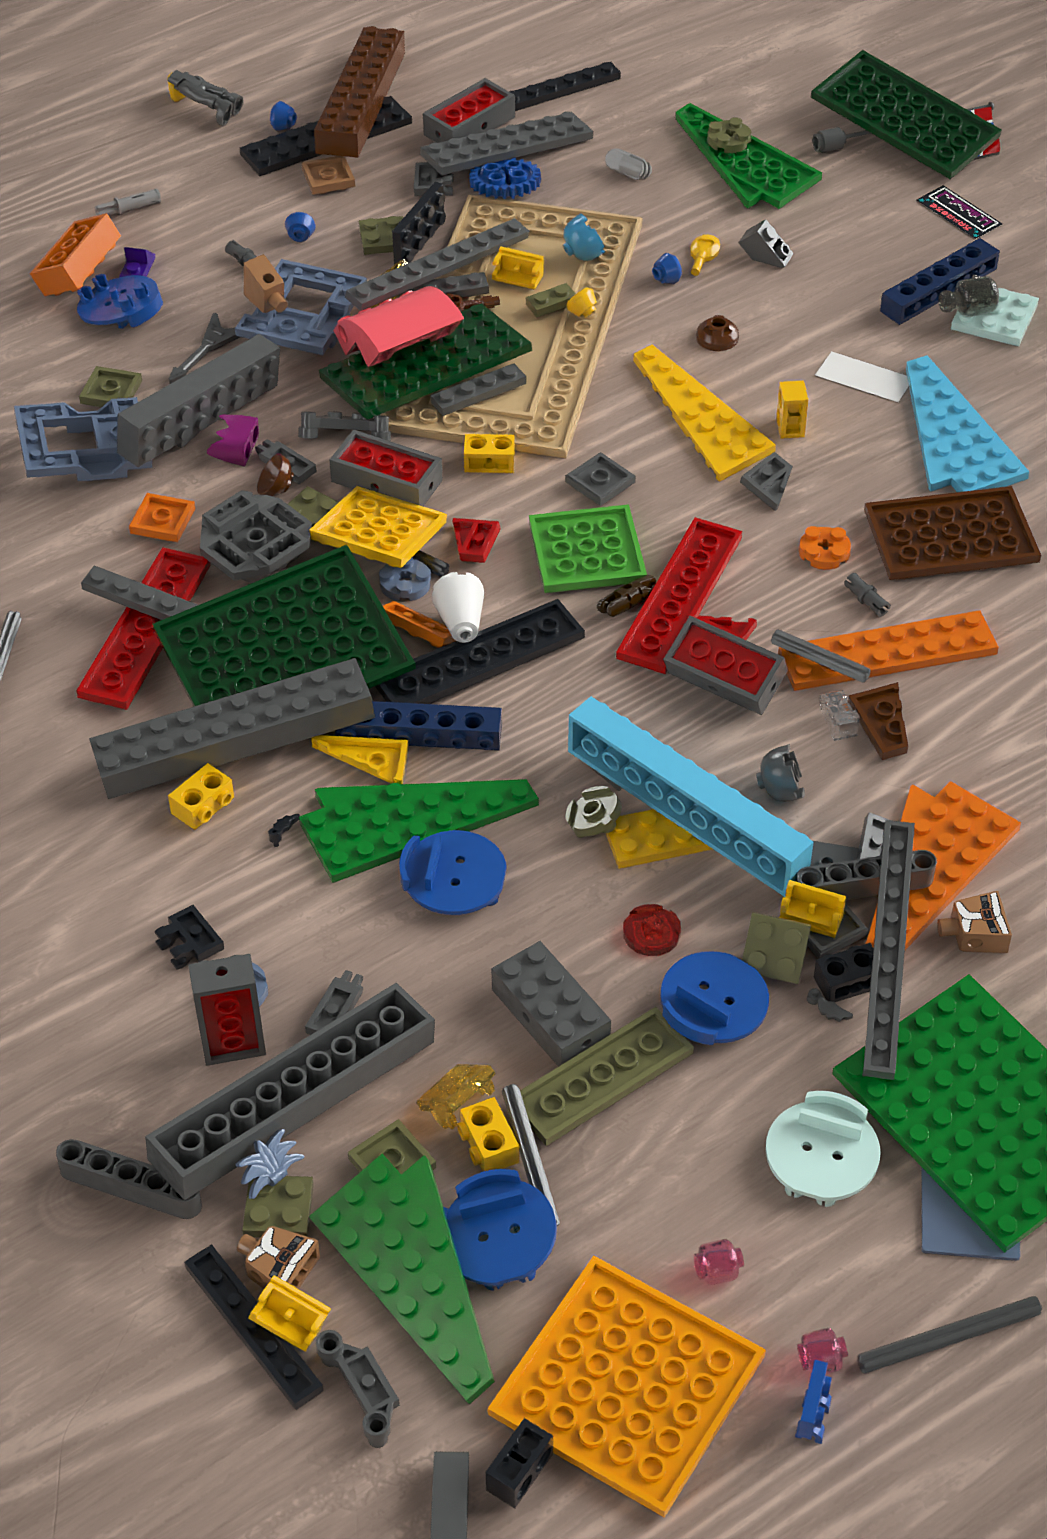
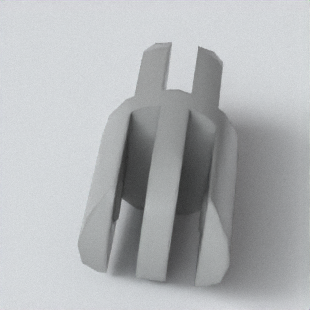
[605,148,652,180]

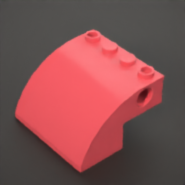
[333,286,464,367]

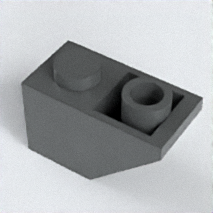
[738,219,793,268]

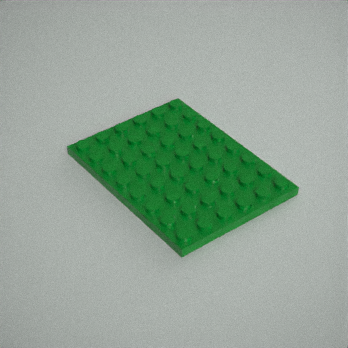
[832,974,1047,1253]

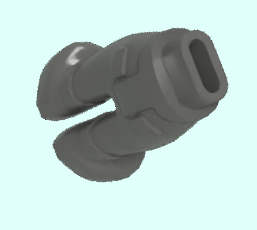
[168,70,244,126]

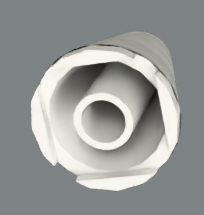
[432,572,484,643]

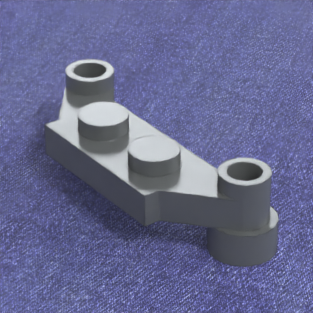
[298,411,391,441]
[316,1330,400,1448]

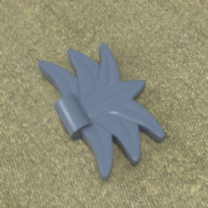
[236,1129,305,1199]

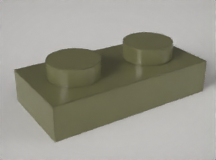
[526,283,576,317]

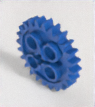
[469,158,541,199]

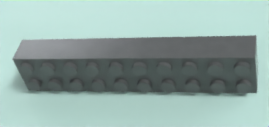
[89,658,375,799]
[145,983,435,1200]

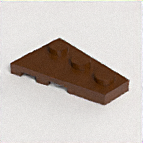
[848,682,908,760]

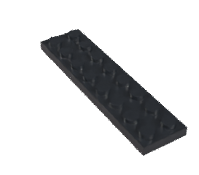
[239,96,412,176]
[375,599,585,704]

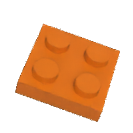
[129,493,195,542]

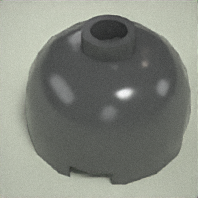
[756,744,805,802]

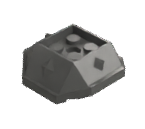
[200,490,312,583]

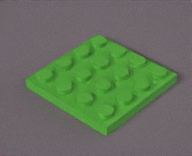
[529,504,647,593]

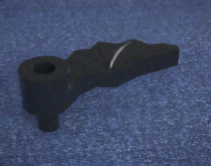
[268,814,300,847]

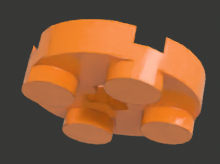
[799,526,851,570]

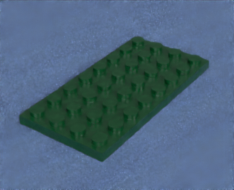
[810,50,1002,180]
[319,304,532,420]

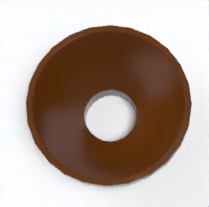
[696,315,739,351]
[257,453,294,497]

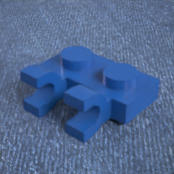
[795,1360,832,1444]

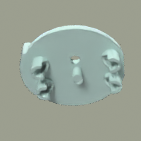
[766,1091,880,1207]

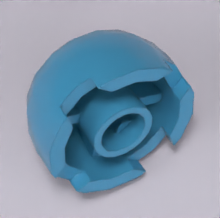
[563,213,605,261]

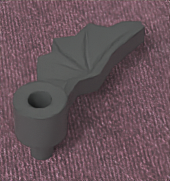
[807,988,853,1022]

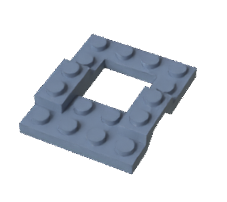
[235,259,367,355]
[14,397,152,481]

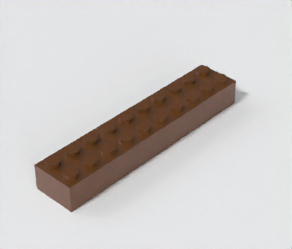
[314,26,405,158]

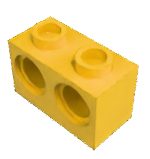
[776,380,808,439]
[464,434,515,473]
[168,763,234,830]
[457,1097,519,1172]

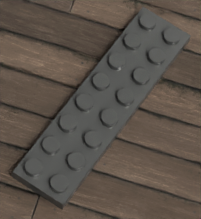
[420,112,594,175]

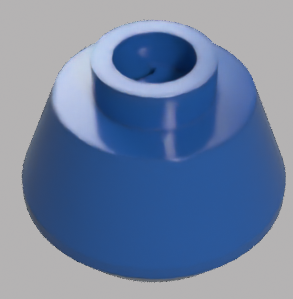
[270,101,297,131]
[285,212,316,242]
[652,253,682,284]

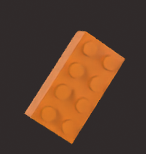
[30,213,121,296]

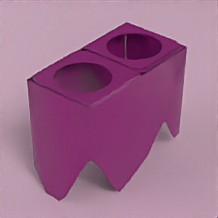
[207,415,259,467]

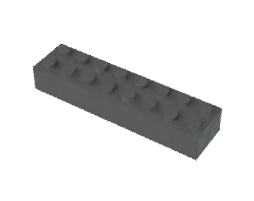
[117,334,280,467]

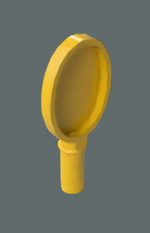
[690,234,720,276]

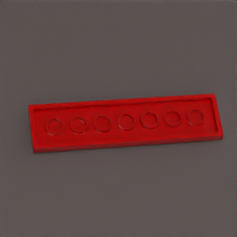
[616,517,742,674]
[76,547,211,710]

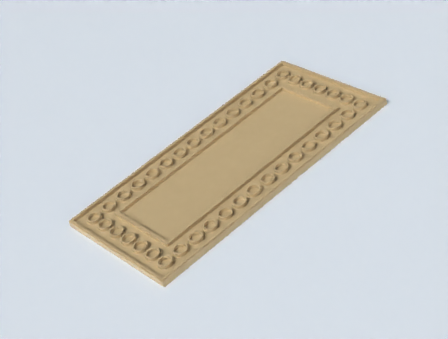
[380,195,642,459]

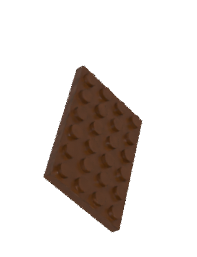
[864,486,1041,580]

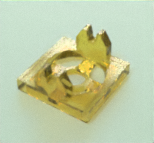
[416,1064,496,1130]

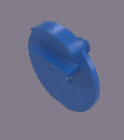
[77,274,163,329]
[399,830,507,915]
[660,951,769,1045]
[446,1169,557,1291]

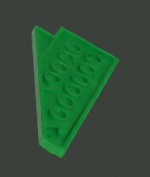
[299,779,539,883]
[309,1153,495,1405]

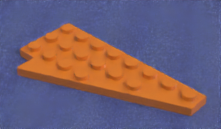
[866,781,1021,950]

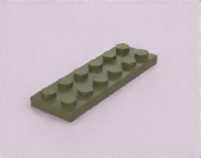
[520,1007,694,1146]

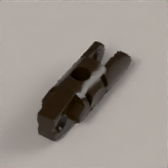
[596,575,656,617]

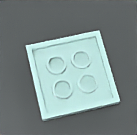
[951,281,1039,346]

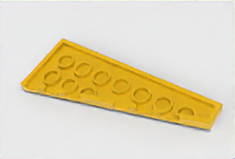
[633,345,776,482]

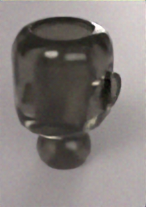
[938,275,999,317]

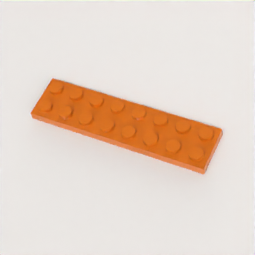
[778,610,999,691]

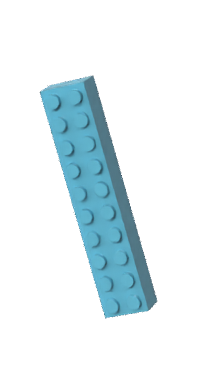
[568,696,813,897]

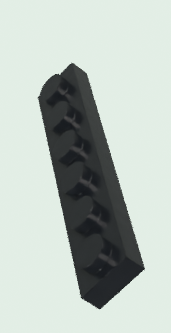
[509,61,621,111]
[184,1244,324,1410]

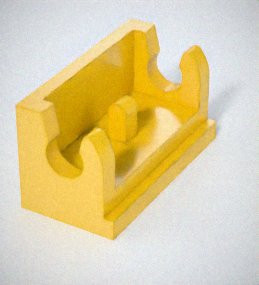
[492,246,544,290]
[779,880,846,938]
[248,1275,331,1352]

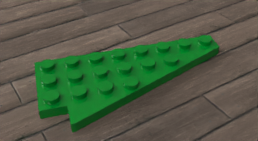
[675,103,822,209]

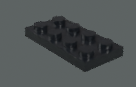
[392,181,446,269]

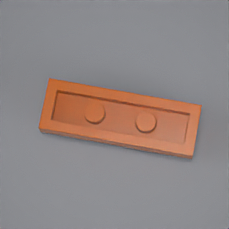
[383,601,456,648]

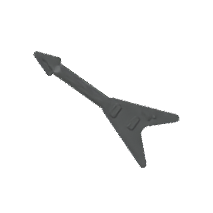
[169,313,240,384]

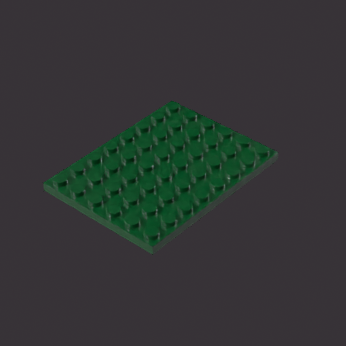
[152,545,416,707]

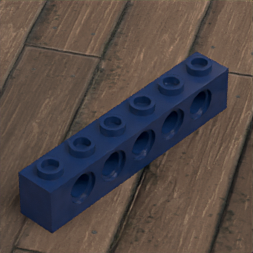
[880,238,1000,325]
[335,701,502,751]

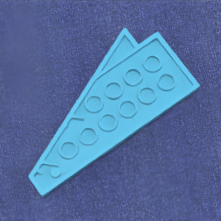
[906,355,1030,492]

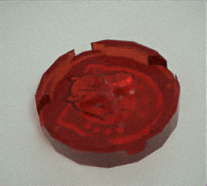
[623,904,681,956]

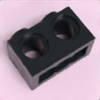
[813,943,873,1002]
[485,1418,553,1508]

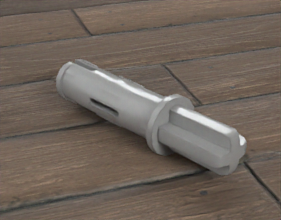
[95,188,161,215]

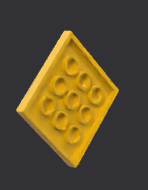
[309,486,447,568]

